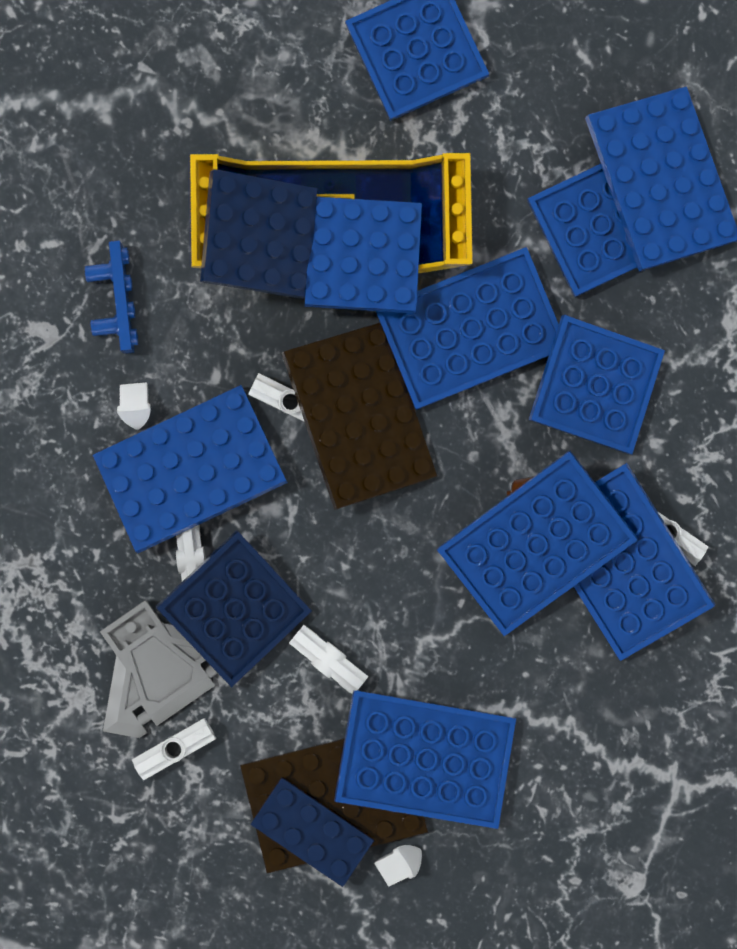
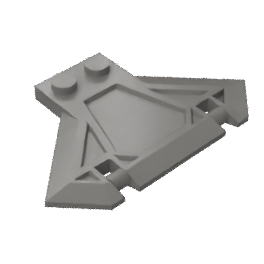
[100,600,218,738]

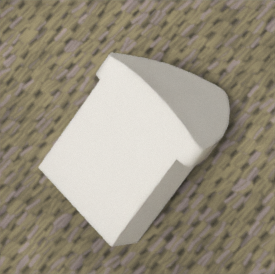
[117,382,151,430]
[374,845,422,887]

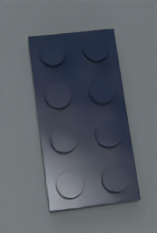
[250,777,374,887]

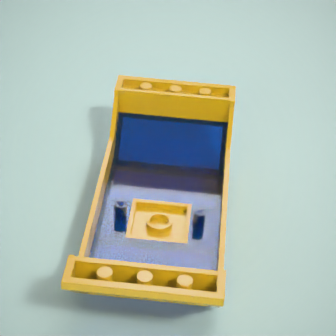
[190,153,472,273]

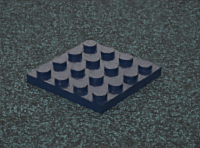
[200,169,318,299]
[156,531,311,688]

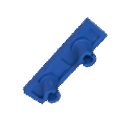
[85,241,138,353]

